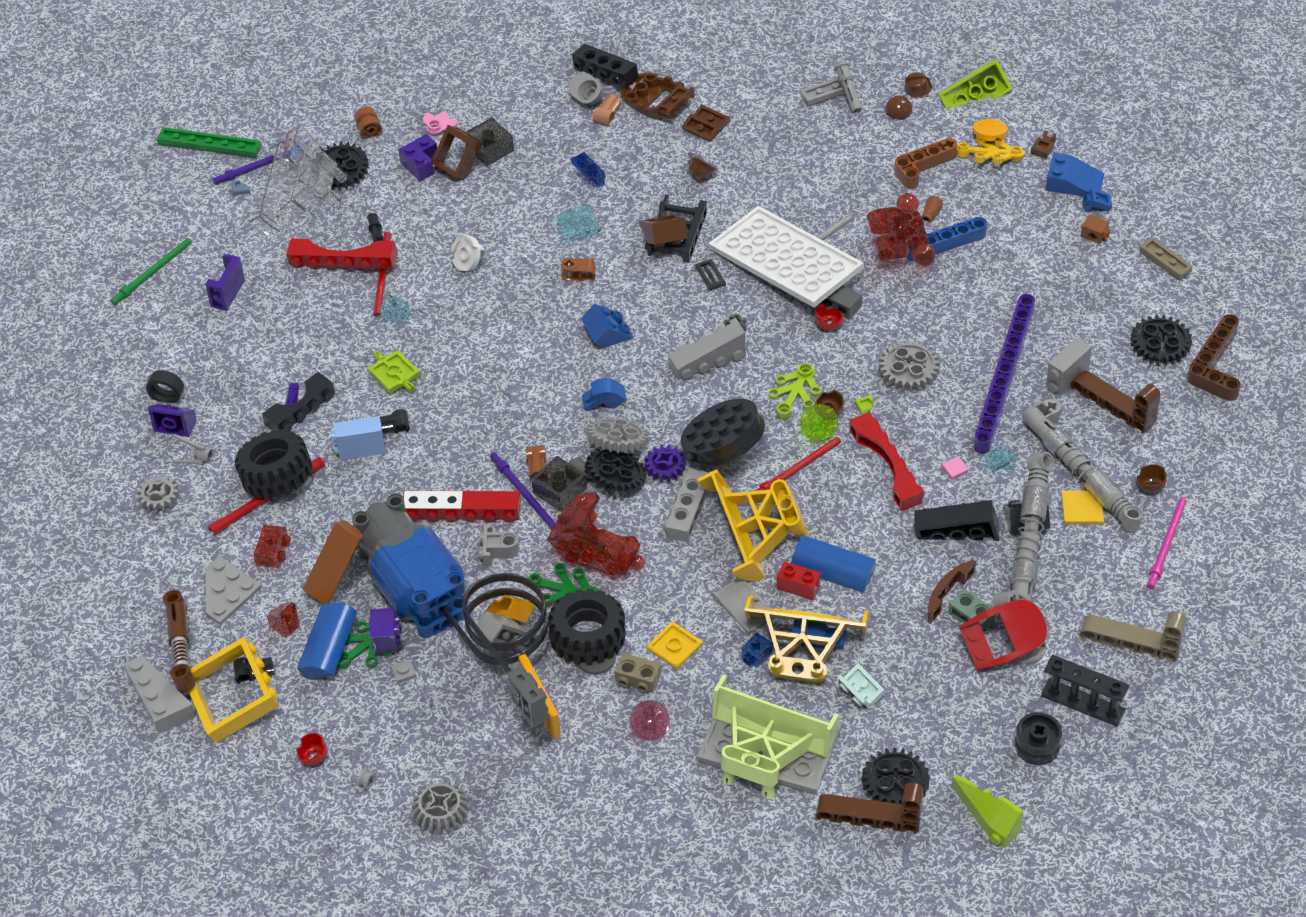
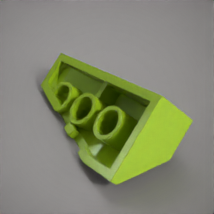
[938,59,1013,109]
[952,774,1023,848]

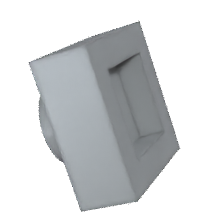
[391,659,417,684]

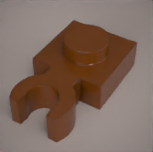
[1031,130,1057,158]

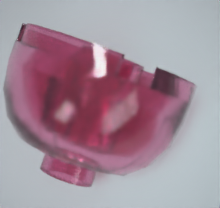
[629,700,670,741]

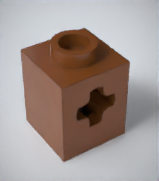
[1081,214,1110,244]

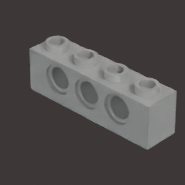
[663,468,709,542]
[477,611,540,650]

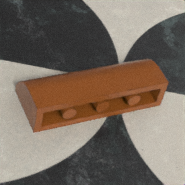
[303,520,363,604]

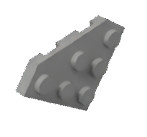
[205,556,262,626]

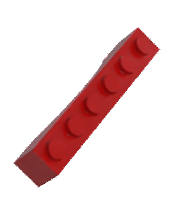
[286,238,398,270]
[849,412,924,511]

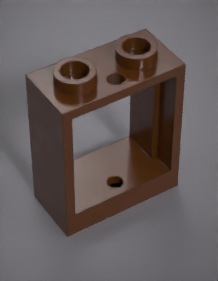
[432,125,483,180]

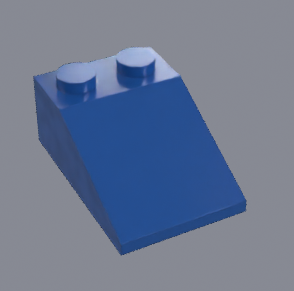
[1046,152,1105,197]

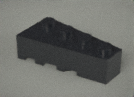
[914,500,1000,541]

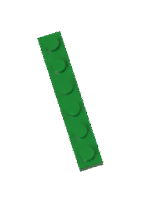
[157,127,261,158]

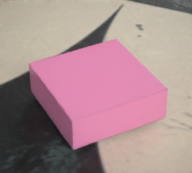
[942,457,969,480]

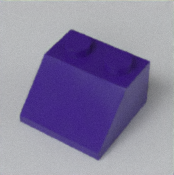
[148,404,197,437]

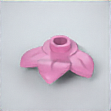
[423,111,457,135]

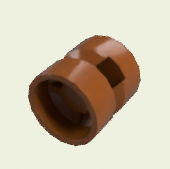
[354,107,382,139]

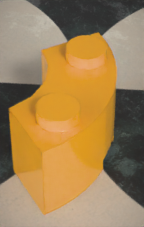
[484,595,535,623]

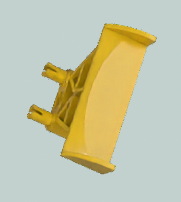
[697,469,809,581]
[744,595,870,683]

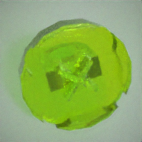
[800,404,838,442]

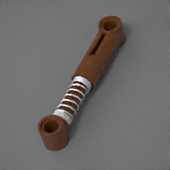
[162,590,196,692]

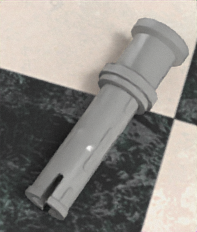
[834,61,862,113]

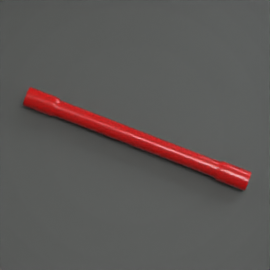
[208,457,325,536]

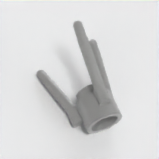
[173,434,213,465]

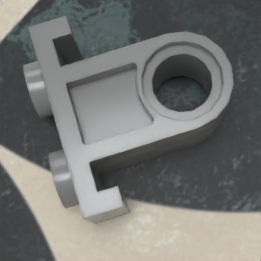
[479,524,520,566]

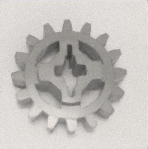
[137,474,180,513]

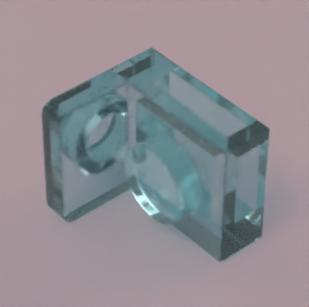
[984,444,1017,473]

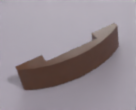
[927,560,976,624]

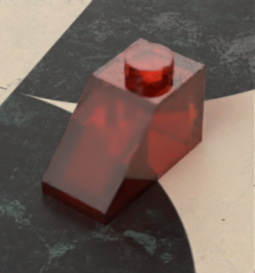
[267,602,300,639]

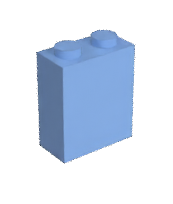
[331,416,386,460]

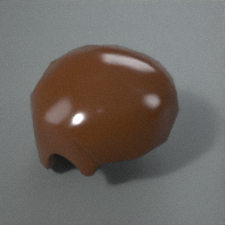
[885,95,913,120]
[815,390,844,419]
[1137,464,1167,493]

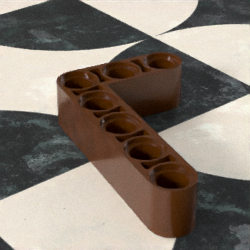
[1187,314,1241,401]
[1070,370,1160,433]
[816,783,923,834]

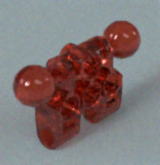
[867,193,936,267]

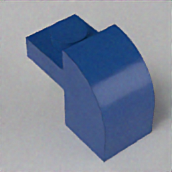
[582,378,627,411]

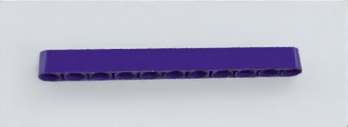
[974,294,1035,454]

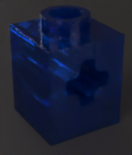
[741,633,773,668]

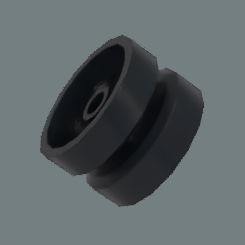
[1015,712,1062,765]

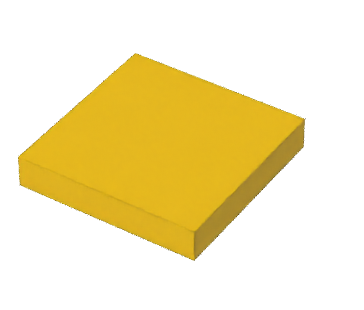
[1061,491,1104,524]
[646,621,703,670]

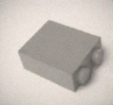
[1046,338,1092,396]

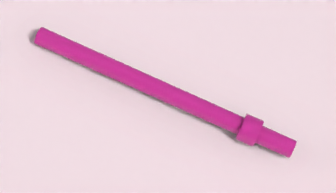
[1146,498,1187,590]

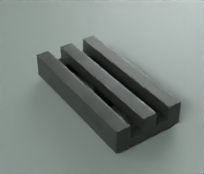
[695,259,726,291]

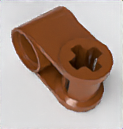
[561,258,596,281]

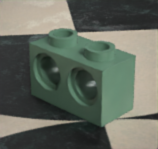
[948,589,995,632]

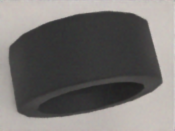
[146,370,184,403]

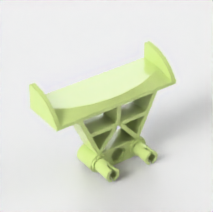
[712,675,839,799]

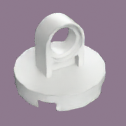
[452,235,487,271]

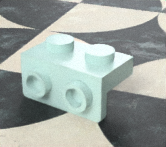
[838,663,886,709]

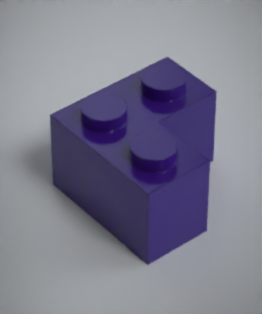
[398,134,437,182]
[369,607,401,655]

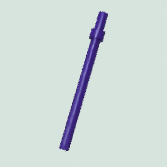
[212,141,311,185]
[490,452,559,532]

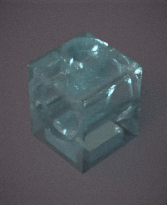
[380,295,410,325]

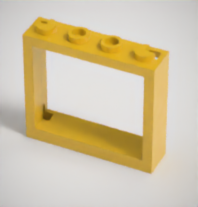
[189,637,279,742]

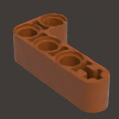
[895,138,957,189]

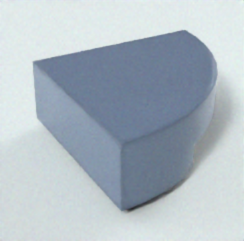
[231,180,250,195]

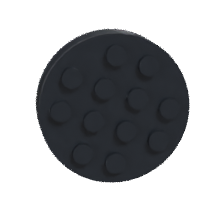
[680,399,765,467]

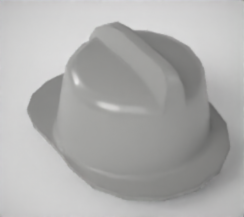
[569,73,603,105]

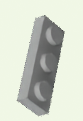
[800,78,854,106]

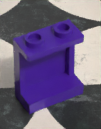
[205,254,245,311]

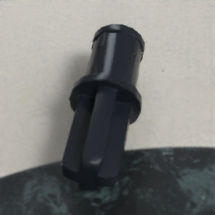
[367,213,383,242]

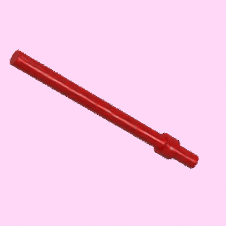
[373,232,391,316]
[755,437,841,491]

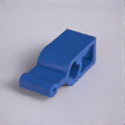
[791,619,846,649]

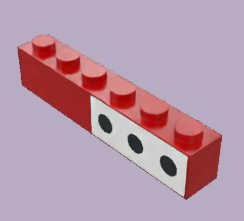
[403,491,521,522]

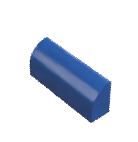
[791,535,876,593]
[297,602,357,680]

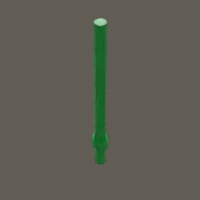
[110,238,192,305]

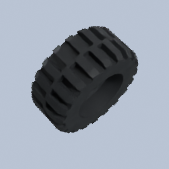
[235,430,312,499]
[548,589,626,665]

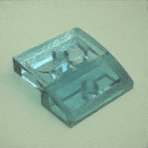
[554,205,602,243]

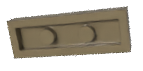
[1139,237,1193,280]

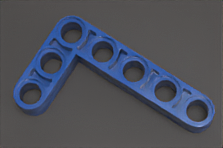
[890,215,987,261]

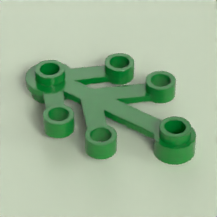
[528,563,599,607]
[337,621,400,669]

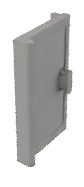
[712,578,775,634]

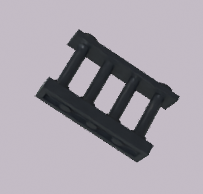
[645,194,707,263]
[1041,655,1130,727]

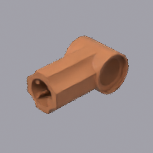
[593,94,621,126]

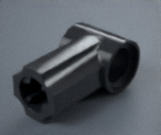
[380,409,410,434]
[233,657,274,684]

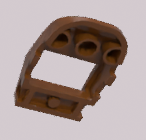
[621,73,695,119]

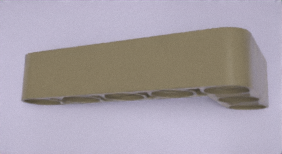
[1080,611,1186,662]

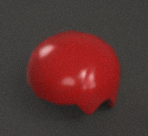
[814,304,843,330]
[296,733,328,766]

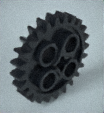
[312,141,369,191]
[1130,315,1192,366]
[584,449,647,495]
[861,747,930,804]

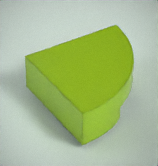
[854,395,873,415]

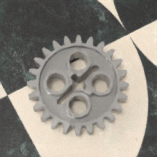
[879,340,940,392]
[586,416,649,453]

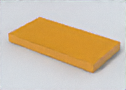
[518,654,561,739]

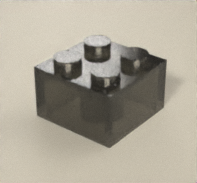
[465,117,514,166]
[531,456,587,512]

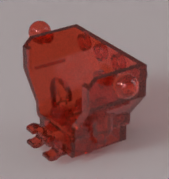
[547,492,645,576]

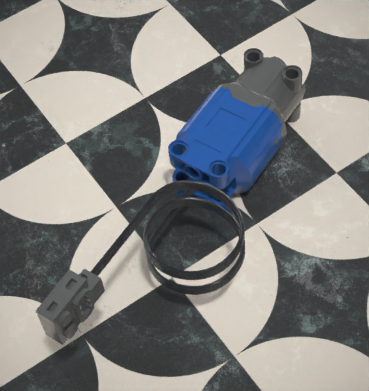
[352,493,548,728]

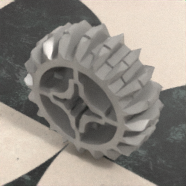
[412,779,469,834]

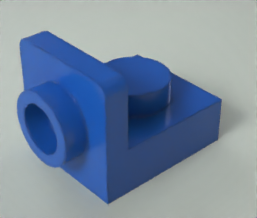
[1082,188,1112,212]

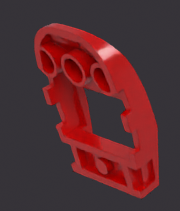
[958,599,1047,671]

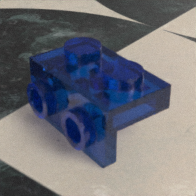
[570,152,606,188]

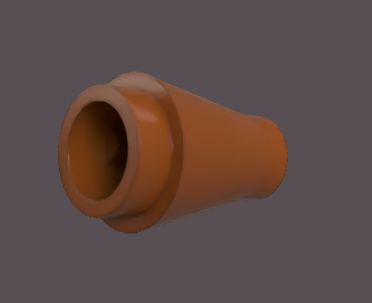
[921,196,943,222]

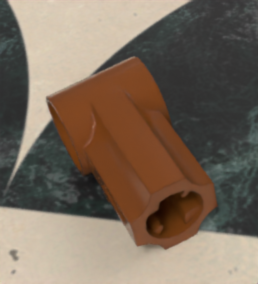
[526,445,546,481]

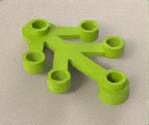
[768,363,821,419]

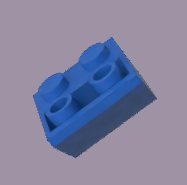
[581,303,634,348]

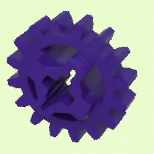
[644,445,686,482]

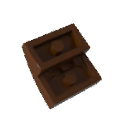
[681,104,731,142]

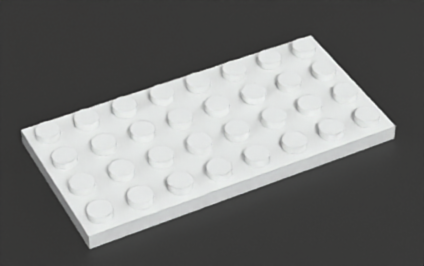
[708,206,864,307]

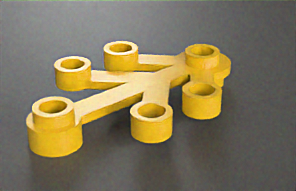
[956,138,1025,164]

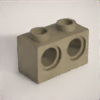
[614,653,662,693]

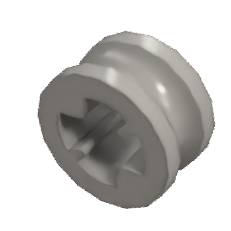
[357,769,376,790]

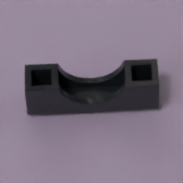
[262,372,335,432]

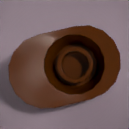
[904,72,933,98]
[688,152,717,181]

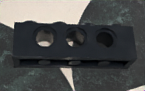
[572,43,639,88]

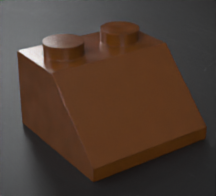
[639,215,688,247]

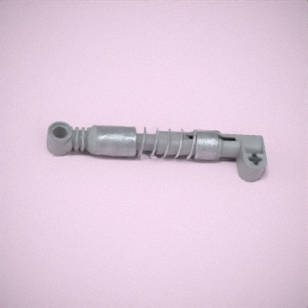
[1022,399,1143,533]
[992,452,1054,606]

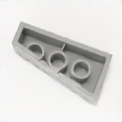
[668,317,746,380]
[124,655,196,734]

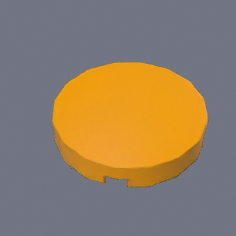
[972,119,1008,141]

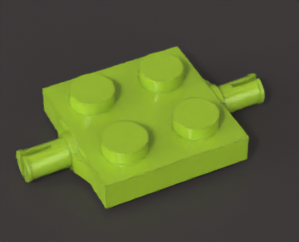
[368,350,420,394]

